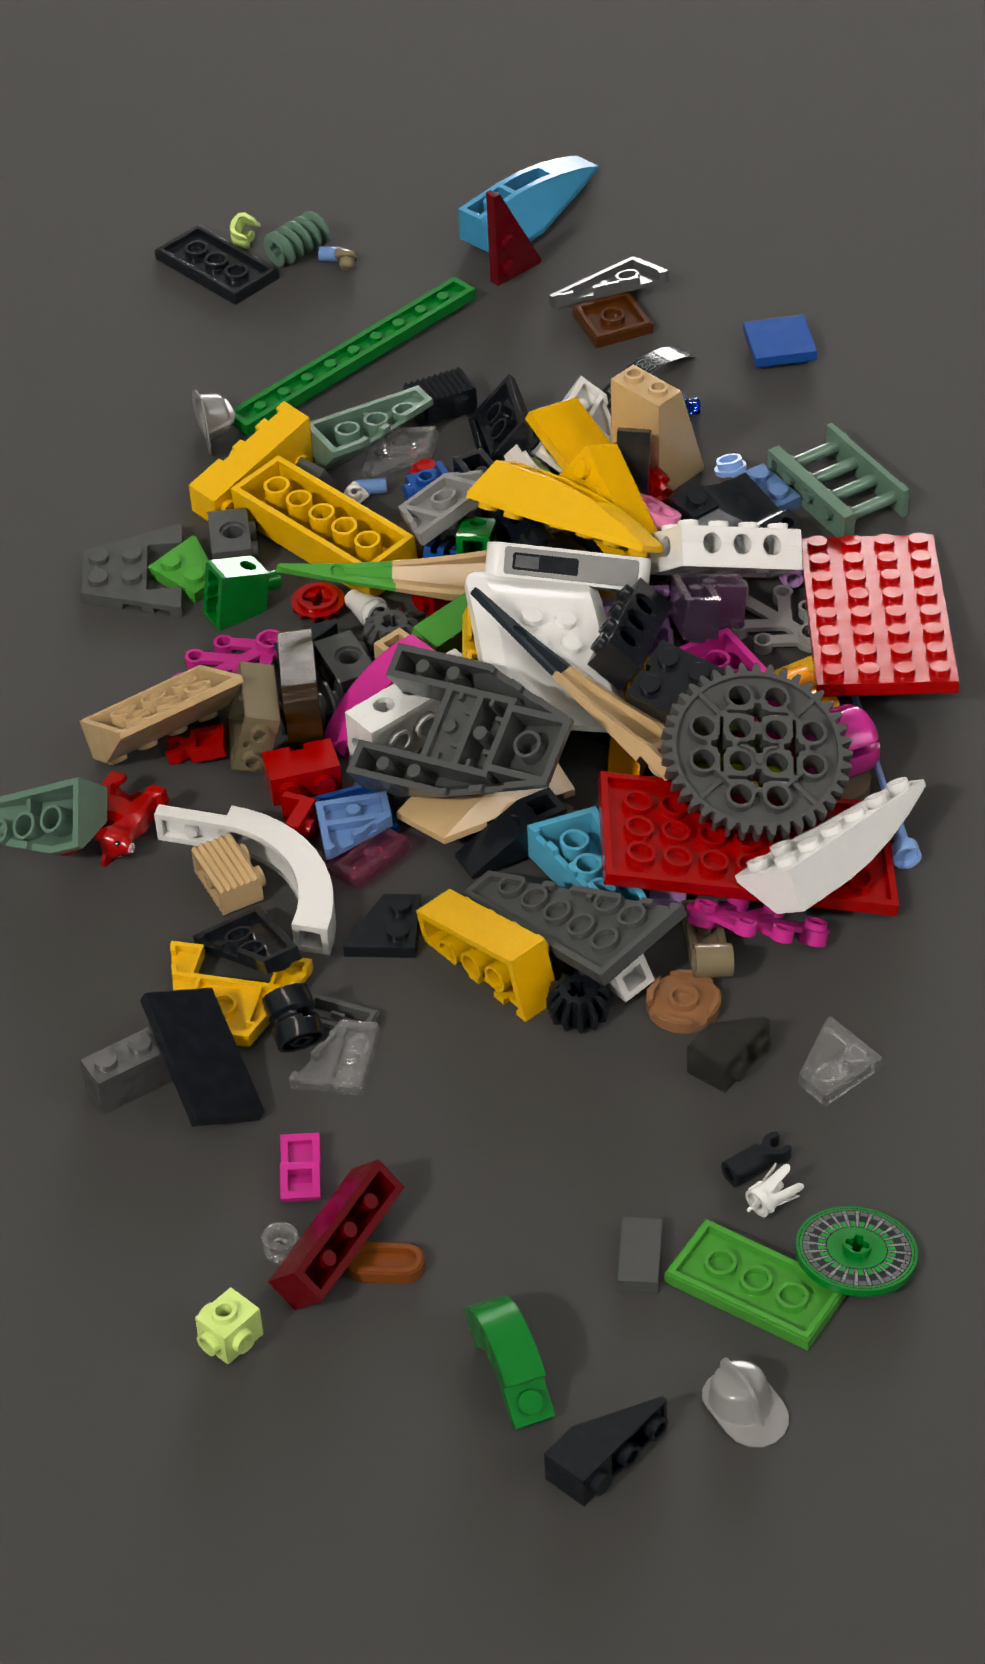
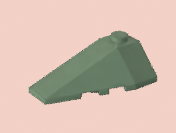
[310,385,433,470]

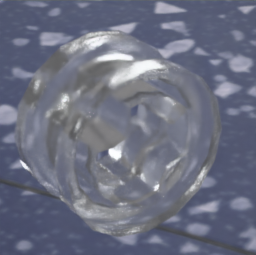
[262,1222,299,1263]

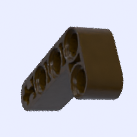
[277,628,324,745]

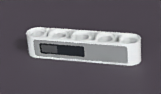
[485,542,651,592]

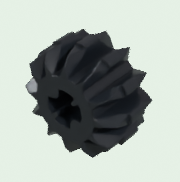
[546,969,611,1034]

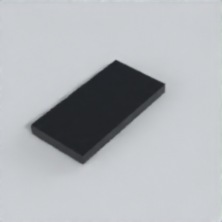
[155,225,280,305]
[140,988,265,1127]

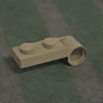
[681,899,734,978]

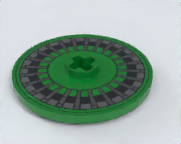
[795,1206,918,1297]

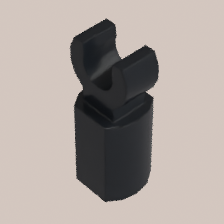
[721,1131,792,1187]

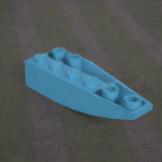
[458,156,598,253]

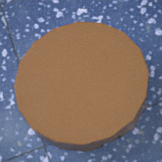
[646,969,721,1034]

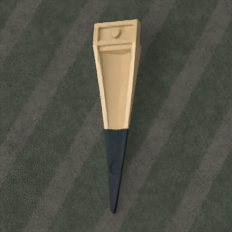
[470,587,701,781]

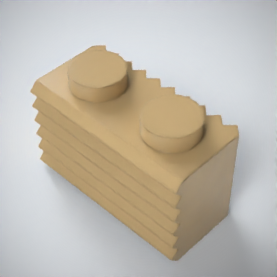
[191,833,266,915]

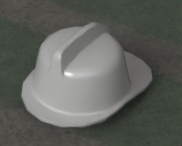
[192,390,235,455]
[702,1357,789,1448]

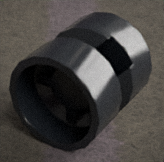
[262,982,326,1053]

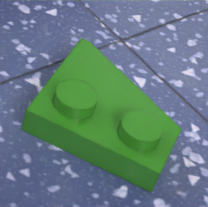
[148,535,209,604]

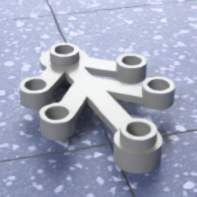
[728,578,812,655]

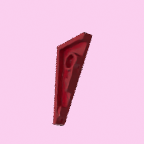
[486,190,541,286]

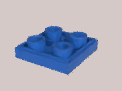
[743,315,817,368]

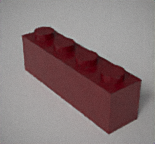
[268,1159,405,1310]

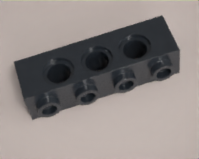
[587,578,672,691]

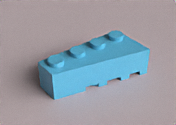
[527,806,647,901]

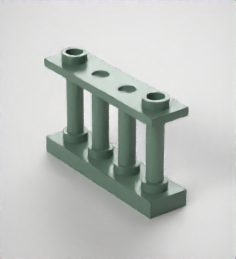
[768,423,910,537]

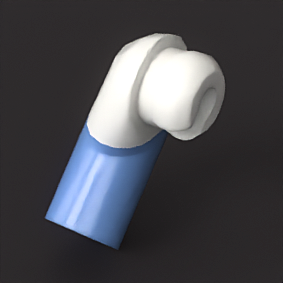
[344,477,387,504]

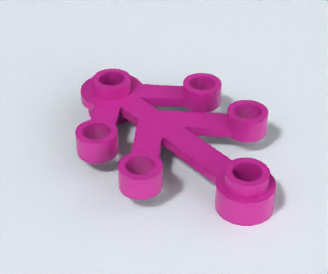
[172,629,279,697]
[685,898,830,947]

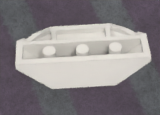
[530,376,612,473]

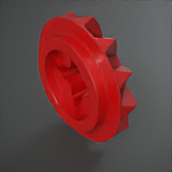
[291,582,345,623]

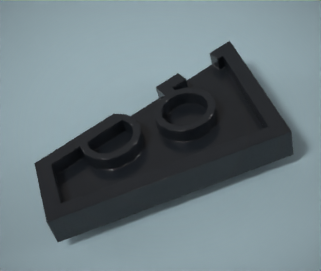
[193,906,302,974]

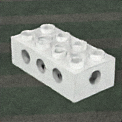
[650,519,803,579]
[345,648,462,761]

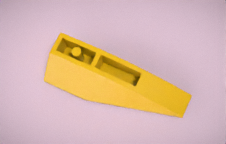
[466,460,664,558]

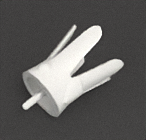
[745,1162,804,1218]

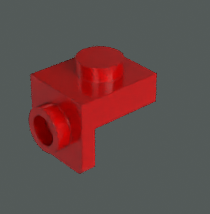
[280,791,319,841]

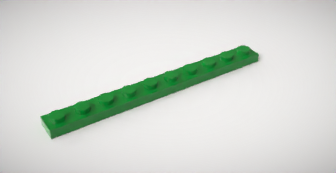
[232,276,476,436]

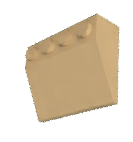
[79,665,244,765]

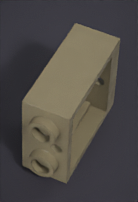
[226,661,281,773]

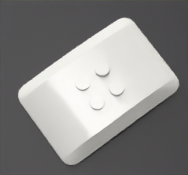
[464,572,624,733]

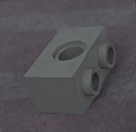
[207,507,260,561]
[314,630,372,695]

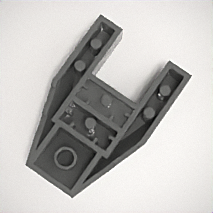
[346,643,574,797]

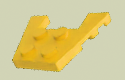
[170,941,313,1047]

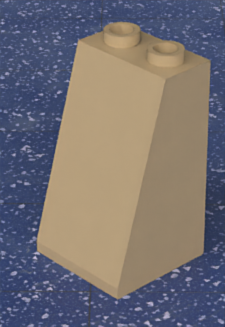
[611,364,704,490]

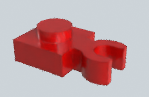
[165,724,228,764]

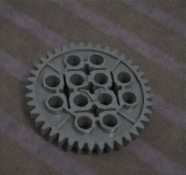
[660,663,853,842]

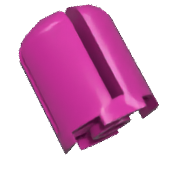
[777,704,880,779]

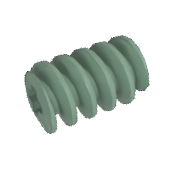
[264,211,331,268]

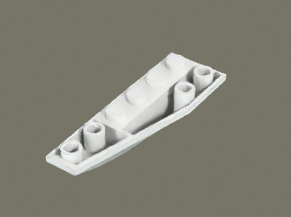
[735,777,926,914]

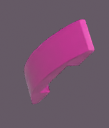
[324,634,435,760]

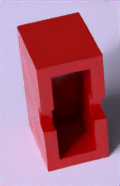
[261,738,343,806]

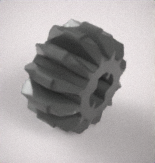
[362,607,418,656]

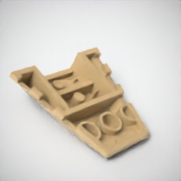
[396,763,576,844]

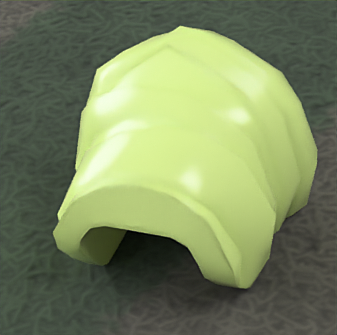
[230,212,261,249]

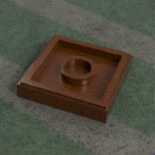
[572,292,653,348]

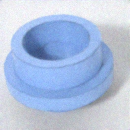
[714,454,747,478]

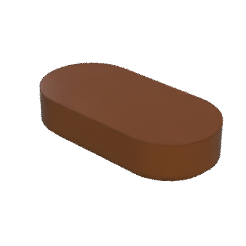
[345,1242,425,1284]

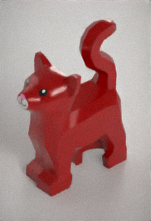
[59,771,170,867]

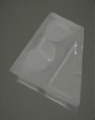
[799,1016,883,1107]
[289,1019,381,1095]

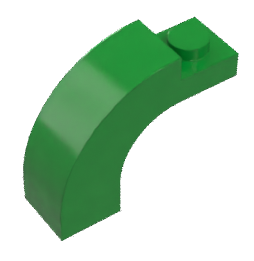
[463,1295,555,1429]

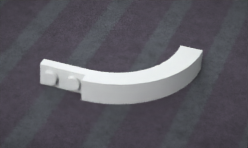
[154,804,336,956]

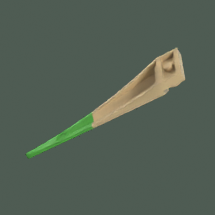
[275,550,487,601]

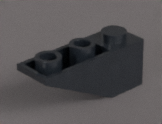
[455,787,567,879]
[544,1396,668,1507]

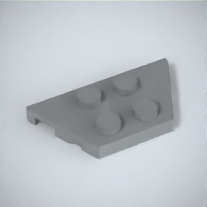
[398,470,483,545]

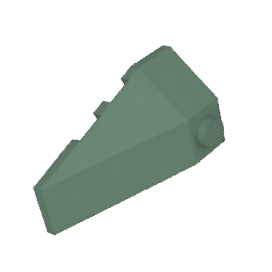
[0,777,107,855]

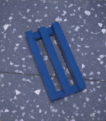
[423,535,456,558]

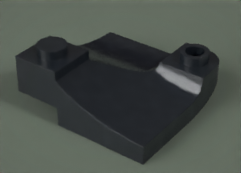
[670,472,803,580]

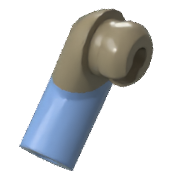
[318,246,357,271]

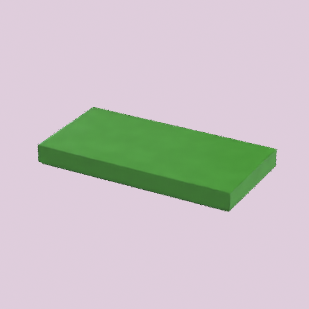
[664,1219,847,1351]

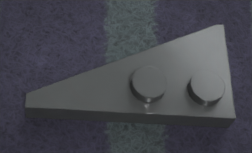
[549,256,670,308]

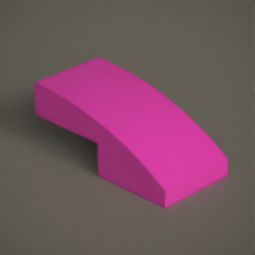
[280,1132,321,1203]

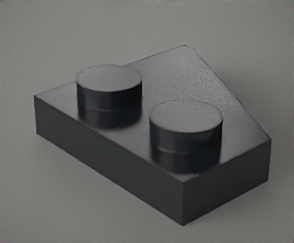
[343,894,421,958]

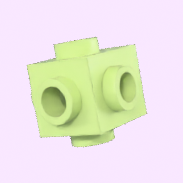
[195,1287,263,1364]

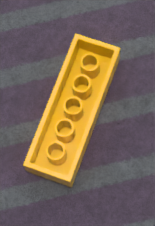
[230,455,418,596]

